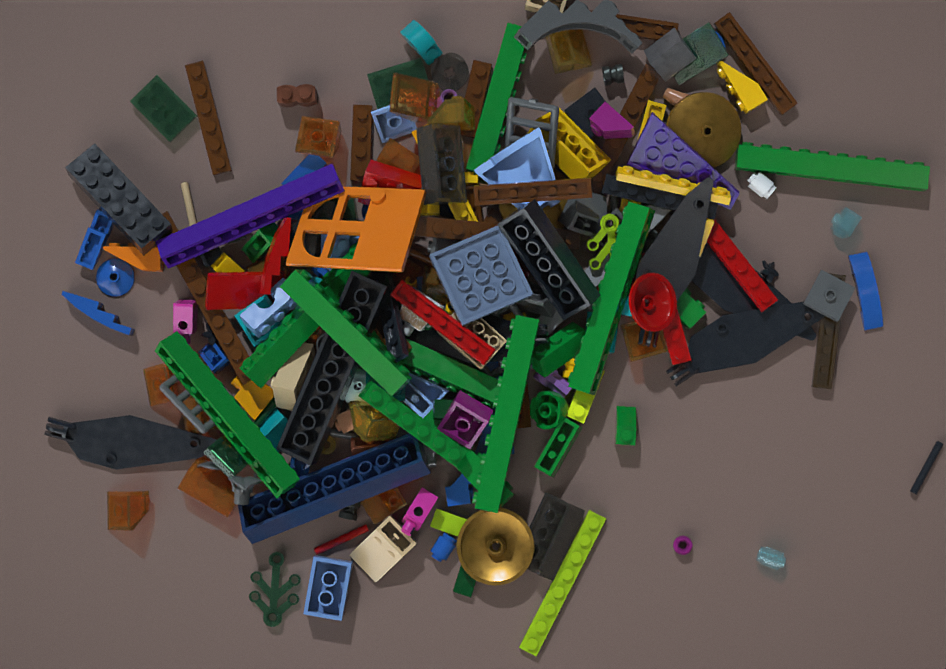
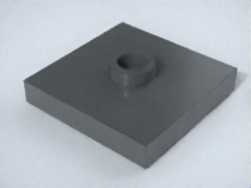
[803,270,855,322]

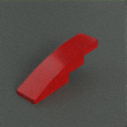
[259,217,291,295]

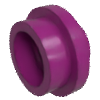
[673,536,693,555]

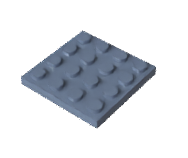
[429,226,533,326]

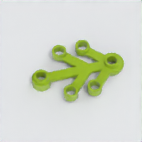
[586,214,619,270]

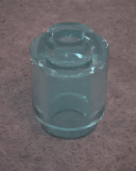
[756,546,786,571]

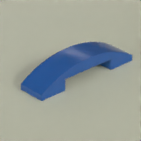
[848,252,883,330]

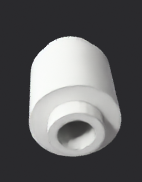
[747,172,777,199]

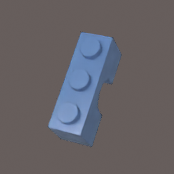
[240,278,297,338]

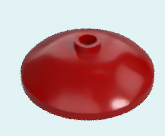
[629,273,677,332]

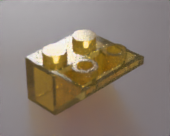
[546,29,592,74]

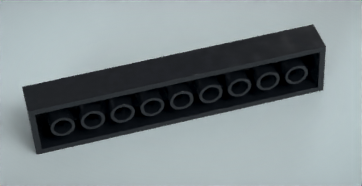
[276,271,393,466]

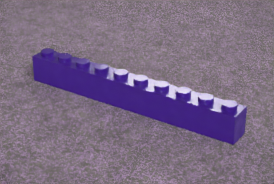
[156,163,345,269]

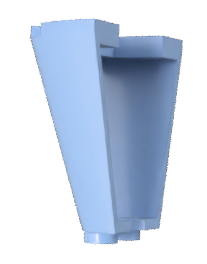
[474,127,560,210]

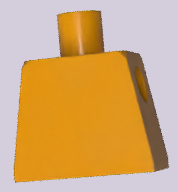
[231,375,274,420]

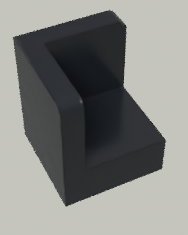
[200,247,222,269]

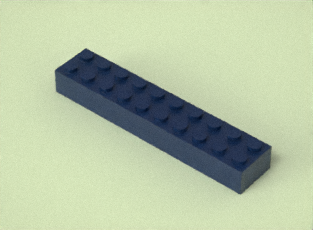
[238,433,431,544]

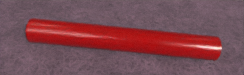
[314,524,369,555]

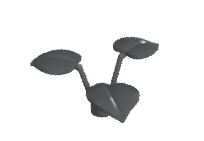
[197,460,290,505]

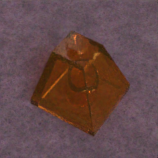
[107,491,150,531]

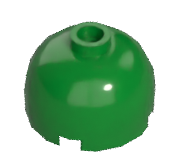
[530,391,569,429]

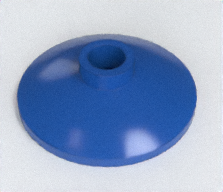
[96,258,135,297]

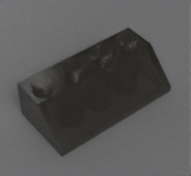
[416,124,467,205]
[528,492,585,581]

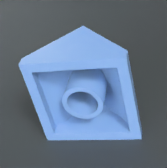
[371,99,417,143]

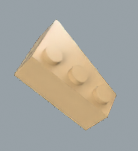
[271,342,316,411]

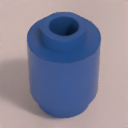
[430,532,457,562]

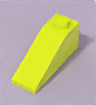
[567,370,605,424]

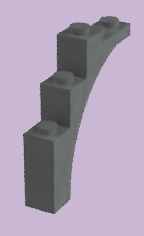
[514,0,642,54]

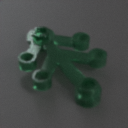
[249,551,301,627]

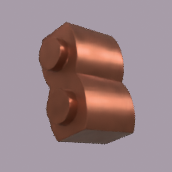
[277,84,317,107]

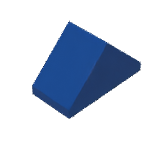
[198,343,230,374]

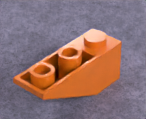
[103,243,163,272]

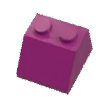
[589,102,635,139]
[437,391,493,449]

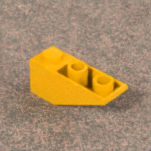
[716,61,768,114]

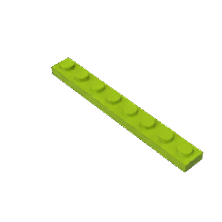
[519,510,606,656]

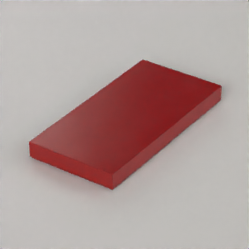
[205,271,285,310]

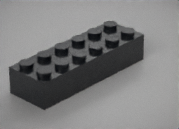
[65,143,173,256]
[497,199,601,320]

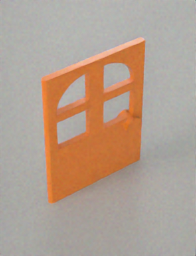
[286,186,427,272]

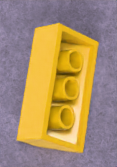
[527,108,611,179]

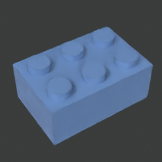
[303,555,353,621]

